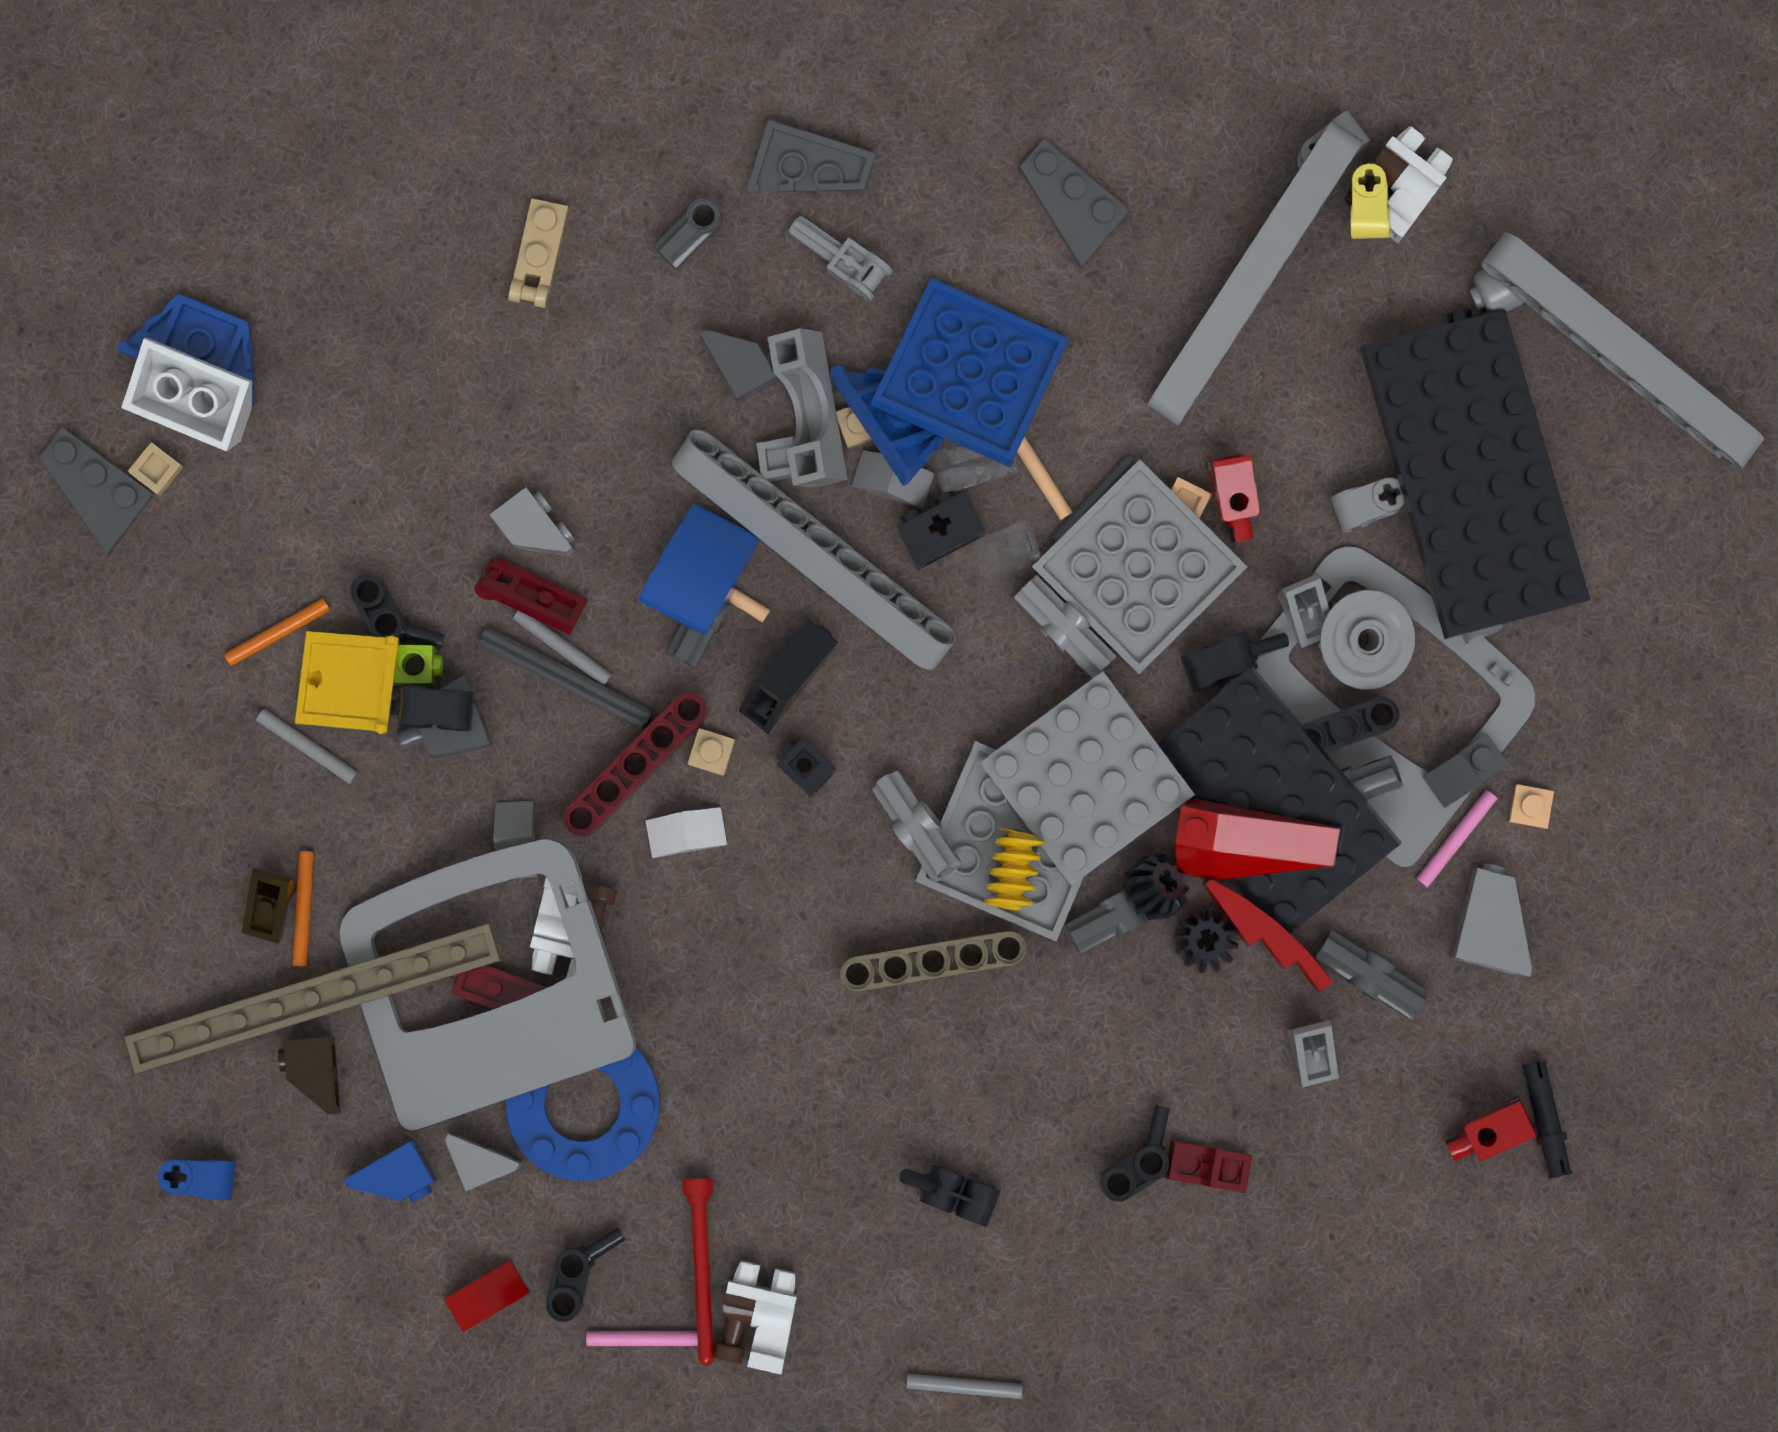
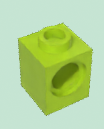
[393,645,443,687]

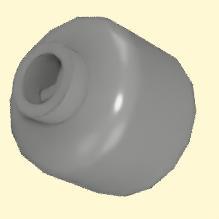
[1469,269,1524,313]

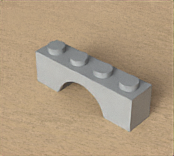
[767,328,848,488]

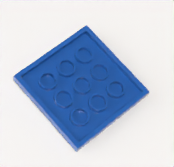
[871,278,1069,467]

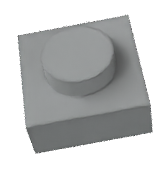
[757,436,794,482]

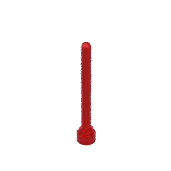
[682,1178,714,1366]

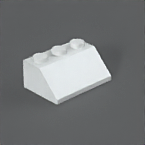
[122,337,252,451]

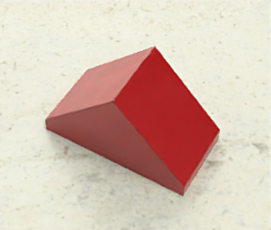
[444,1260,530,1332]

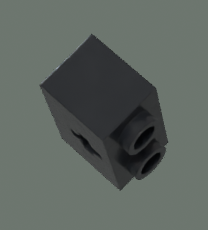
[897,490,986,570]

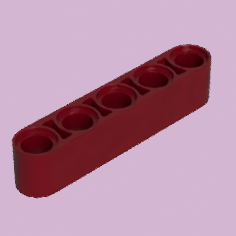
[563,692,708,837]

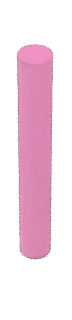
[1416,790,1498,888]
[586,1331,698,1346]

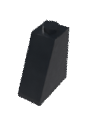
[739,618,838,734]

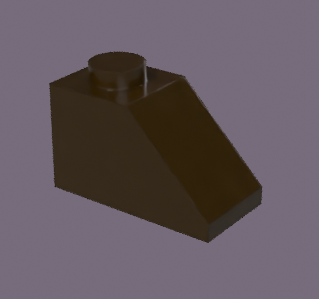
[278,1036,341,1114]

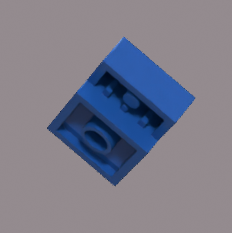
[638,503,760,635]

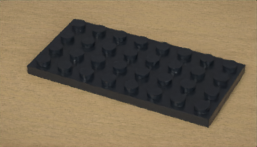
[1360,310,1591,640]

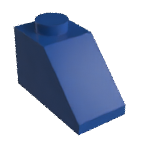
[343,1140,437,1203]

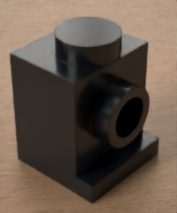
[777,737,837,798]

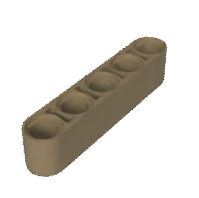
[840,931,1026,992]

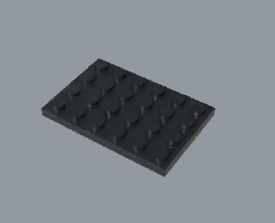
[1158,666,1402,934]

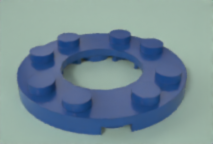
[506,1048,660,1181]

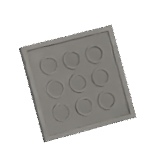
[1032,460,1247,674]
[980,671,1195,886]
[915,741,1083,942]

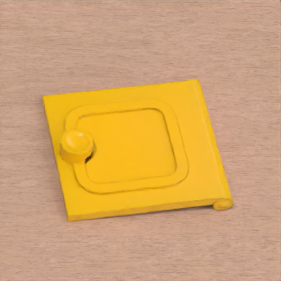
[295,631,399,734]

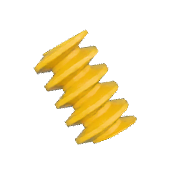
[983,829,1044,912]

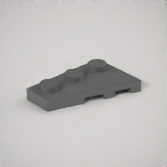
[746,120,877,193]
[1019,139,1130,269]
[39,427,155,555]

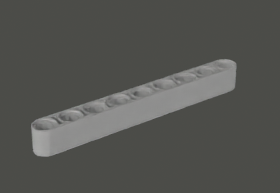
[1146,121,1364,426]
[1481,232,1764,471]
[672,429,956,670]

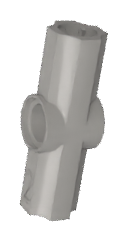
[1013,575,1117,679]
[872,770,962,882]

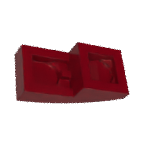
[1164,1140,1252,1193]

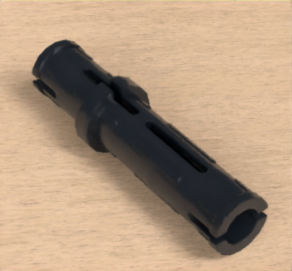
[1522,1060,1573,1179]

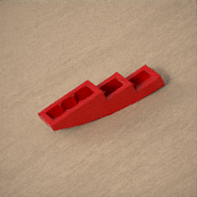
[1203,879,1333,992]

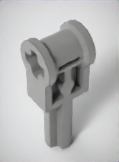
[789,216,893,302]

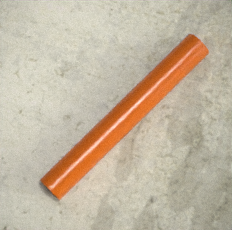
[224,597,331,667]
[292,851,314,967]

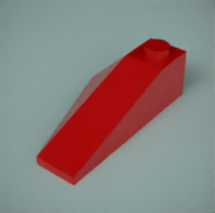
[1175,798,1341,881]

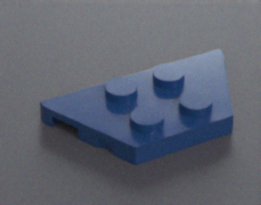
[117,294,256,407]
[830,366,946,486]

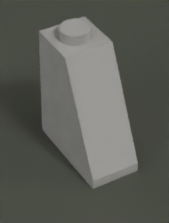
[1450,863,1532,977]

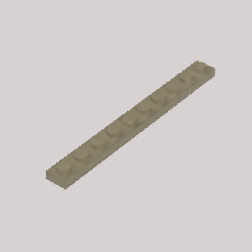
[124,924,502,1074]

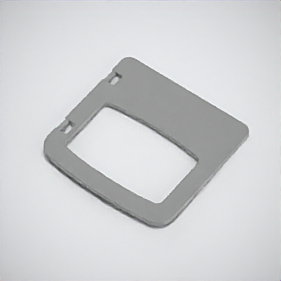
[1219,546,1536,867]
[339,839,637,1131]

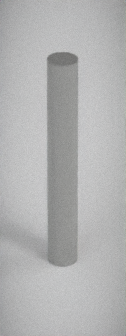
[513,611,613,686]
[256,708,359,784]
[906,1373,1023,1399]

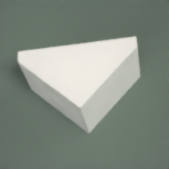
[646,807,727,858]

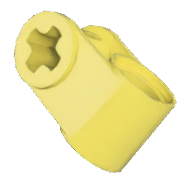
[1351,163,1390,239]

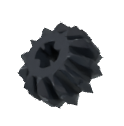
[1123,854,1190,921]
[1173,908,1239,973]

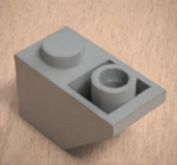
[489,487,575,556]

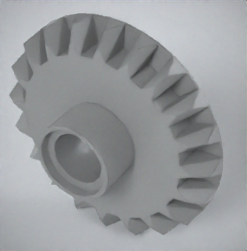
[1318,590,1415,690]

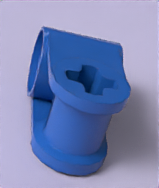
[158,1159,236,1201]

